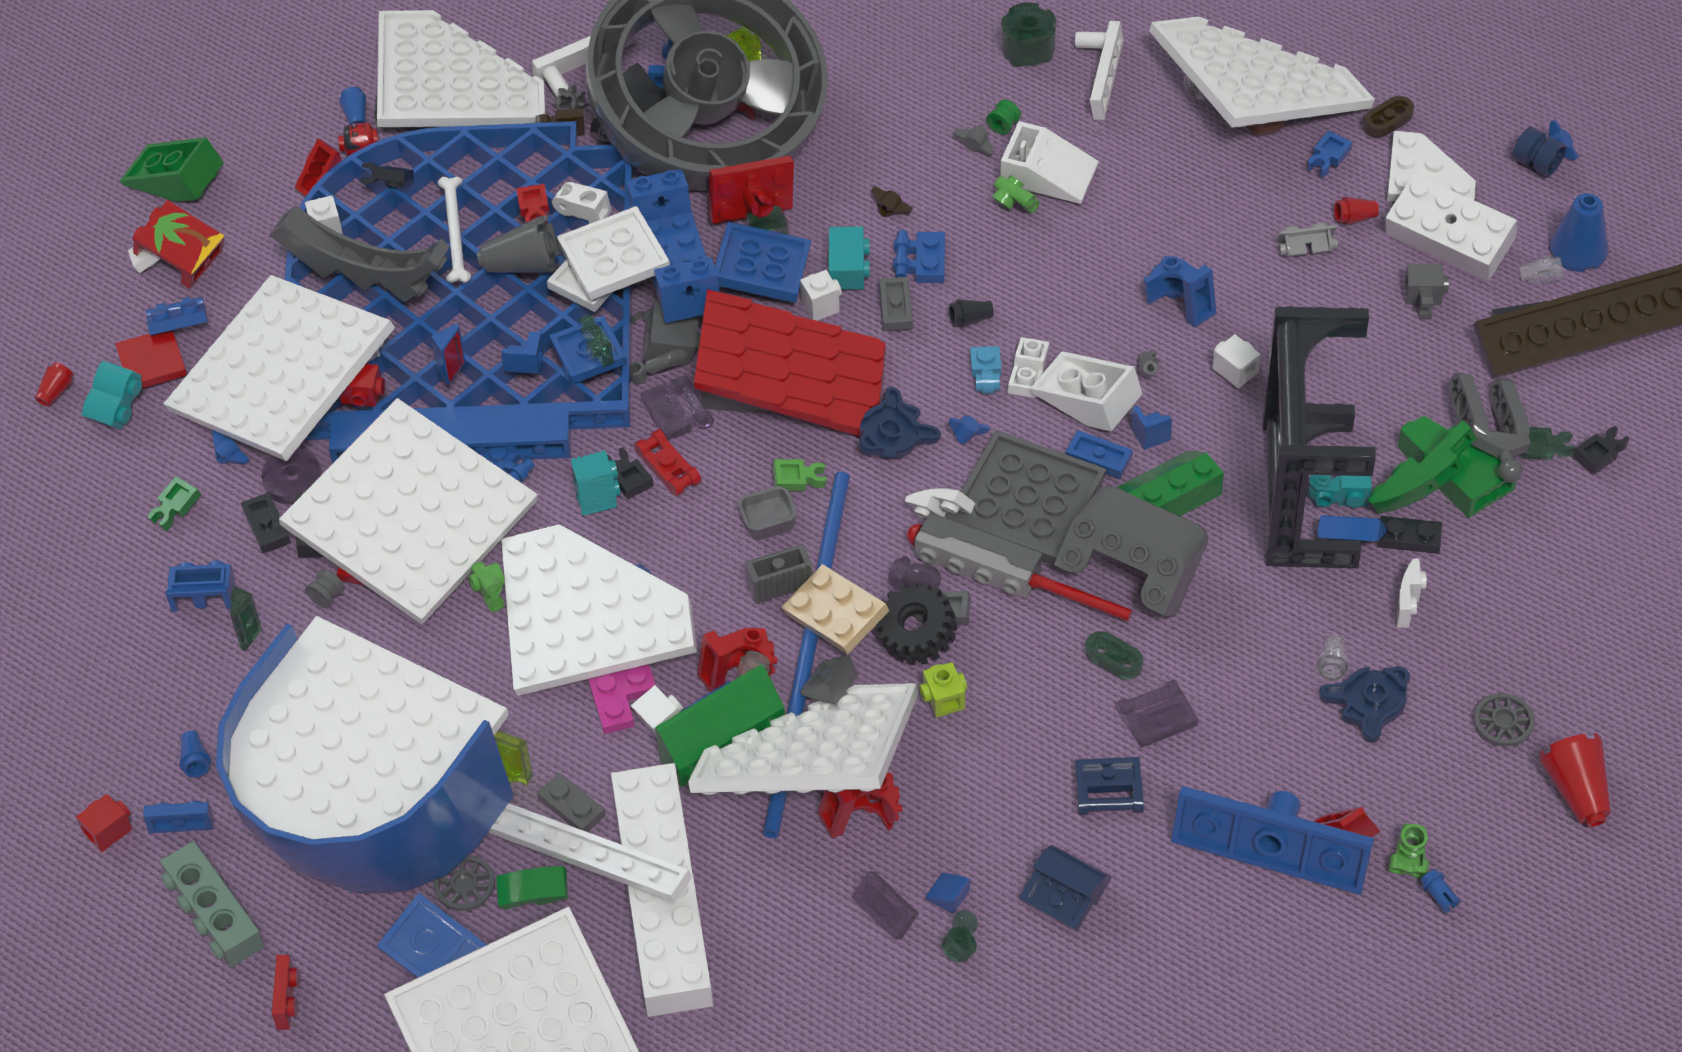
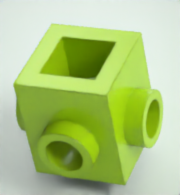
[919,662,967,718]

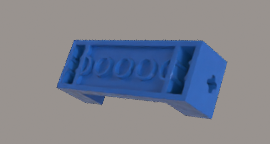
[627,170,720,323]

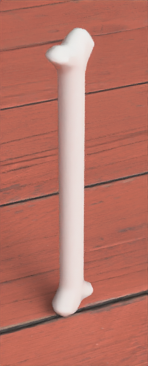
[438,177,471,283]

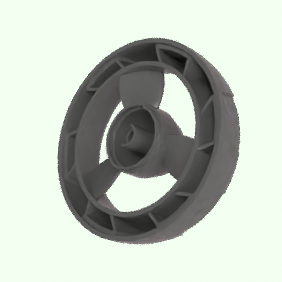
[586,0,828,191]

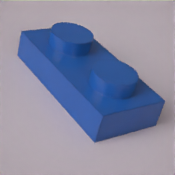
[1065,430,1133,479]
[143,801,214,834]

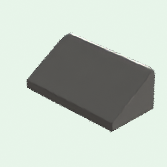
[800,655,858,704]

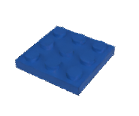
[715,222,811,303]

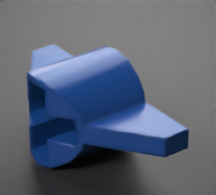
[1548,119,1579,160]
[948,415,990,444]
[212,431,249,464]

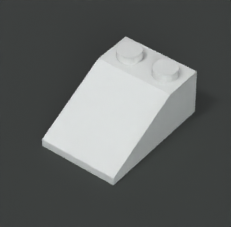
[1030,351,1143,431]

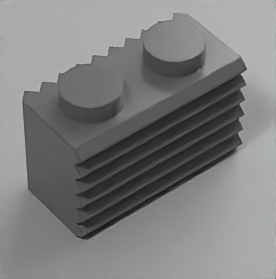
[745,544,813,604]

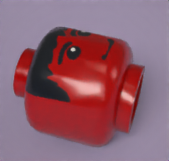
[338,122,379,157]

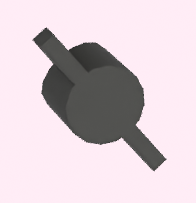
[953,125,994,157]

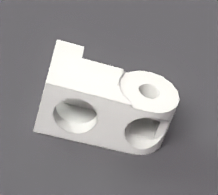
[552,182,612,224]

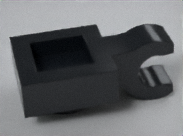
[360,162,414,187]

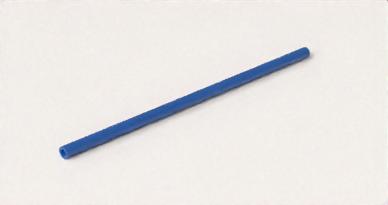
[763,471,850,839]

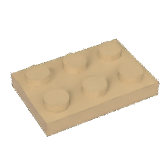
[781,564,889,654]

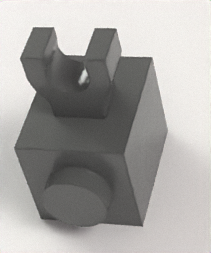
[1404,264,1449,318]

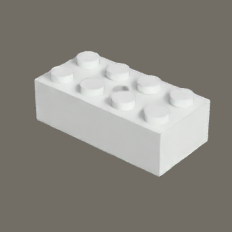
[1386,173,1517,282]

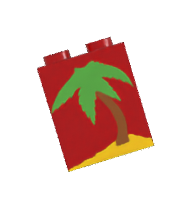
[132,200,225,289]

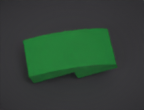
[496,866,568,910]

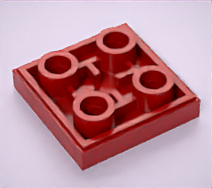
[115,330,187,389]

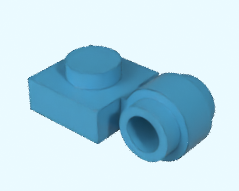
[970,346,1001,394]

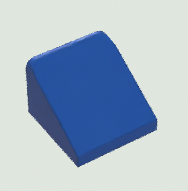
[925,873,970,914]

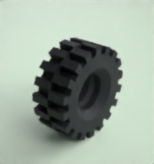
[875,581,957,665]

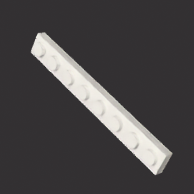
[488,803,692,903]

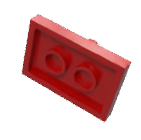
[709,155,794,224]

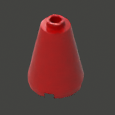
[1538,733,1611,827]

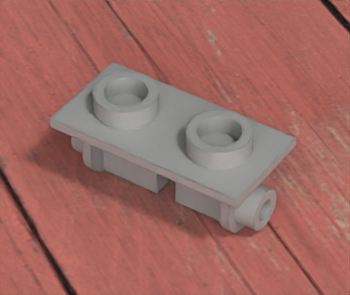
[1276,223,1338,257]

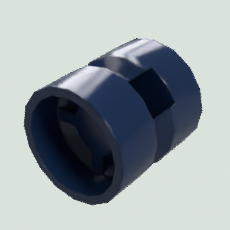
[1512,126,1567,177]

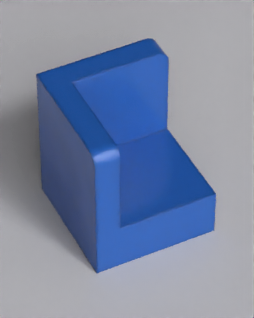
[501,331,544,374]
[1131,406,1172,450]

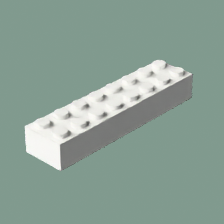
[611,763,713,1017]

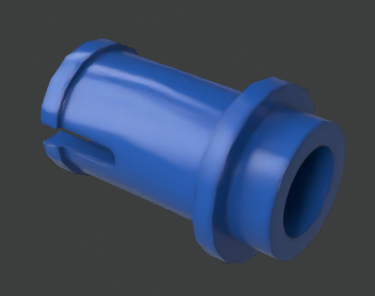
[1421,869,1461,913]

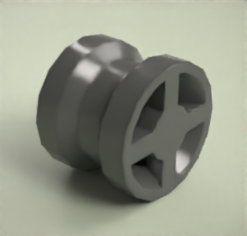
[305,569,344,608]

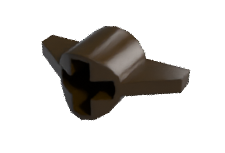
[871,185,913,217]

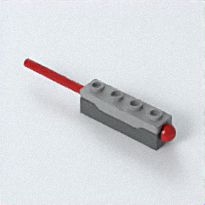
[907,512,1133,621]

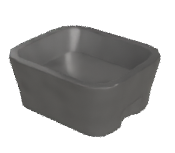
[738,486,797,540]

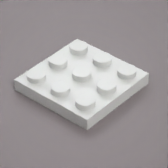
[557,206,670,300]

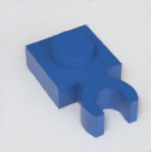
[1308,131,1353,177]

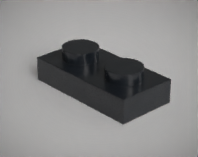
[241,492,291,554]
[1378,516,1442,554]

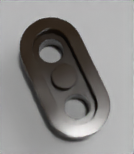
[1364,96,1414,137]

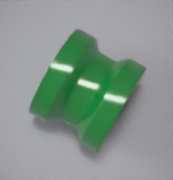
[986,99,1021,135]

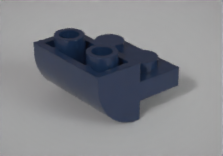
[1019,845,1112,932]

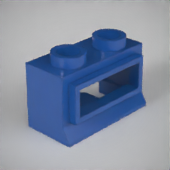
[166,561,235,612]

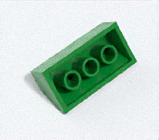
[1116,450,1224,516]
[655,664,785,788]

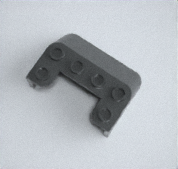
[1054,486,1208,616]

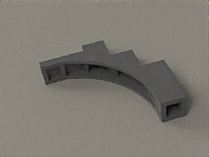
[270,205,450,303]

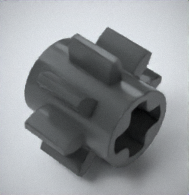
[553,85,589,115]

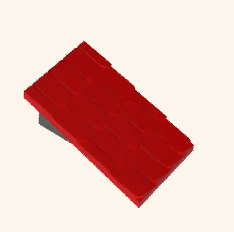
[694,289,886,437]

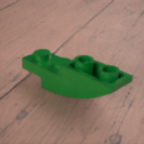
[1368,420,1477,514]

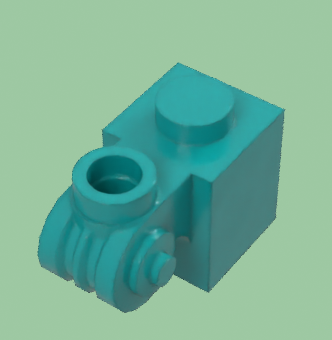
[1308,475,1372,508]

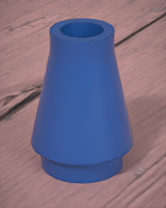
[339,87,366,124]
[179,731,211,778]

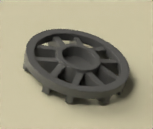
[1474,693,1535,747]
[434,855,495,912]

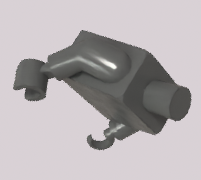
[630,300,701,384]

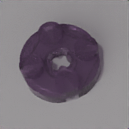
[262,449,322,505]

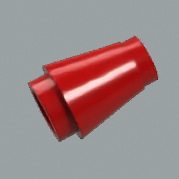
[1334,197,1379,225]
[34,362,74,407]

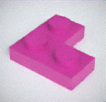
[588,664,656,735]

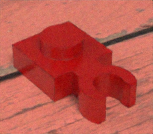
[516,184,549,224]

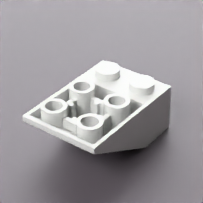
[1001,121,1099,204]

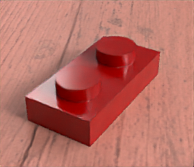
[272,955,299,1030]

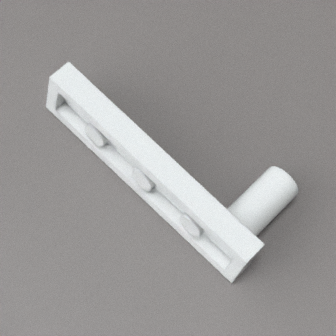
[1075,21,1124,120]
[532,36,635,98]

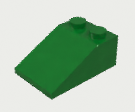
[120,137,224,202]

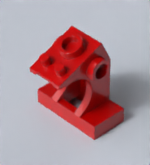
[697,628,777,692]
[817,773,902,838]

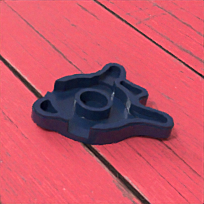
[858,387,941,459]
[1319,666,1410,743]

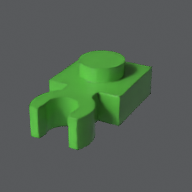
[772,459,827,491]

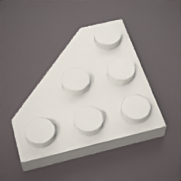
[1387,131,1476,202]

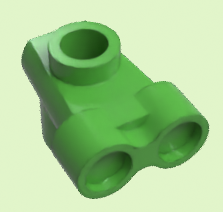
[992,175,1040,214]
[468,562,505,612]
[1388,823,1429,878]

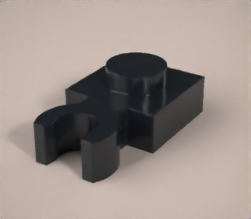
[1573,426,1629,474]
[607,447,654,499]

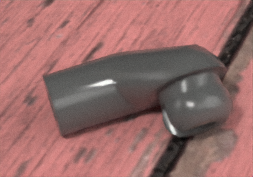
[1138,350,1159,378]

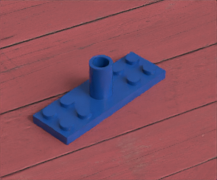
[1171,786,1374,895]
[376,893,487,979]

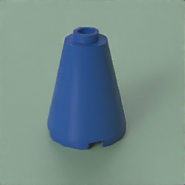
[1549,193,1608,272]

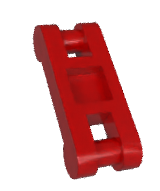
[633,429,702,497]

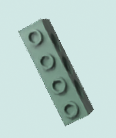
[160,840,264,968]

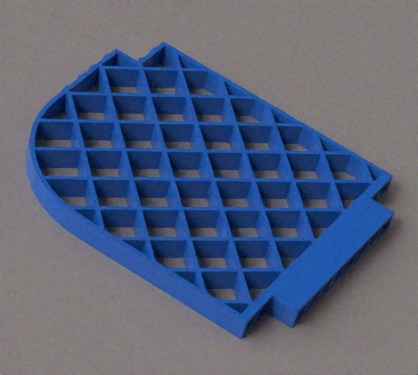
[285,121,634,464]

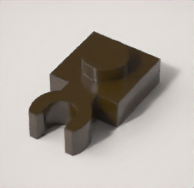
[536,108,585,136]

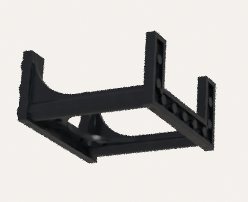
[1262,306,1376,569]

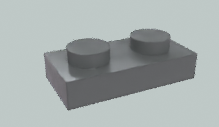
[879,277,913,331]
[537,773,606,832]

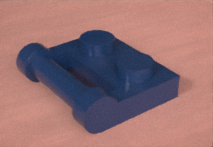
[1075,757,1144,815]

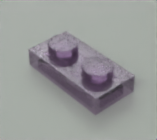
[851,871,919,940]

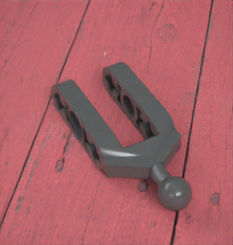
[1449,372,1531,483]

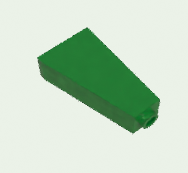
[1398,416,1517,518]

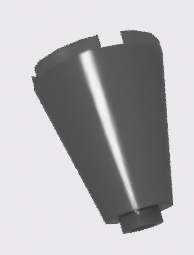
[477,215,560,273]

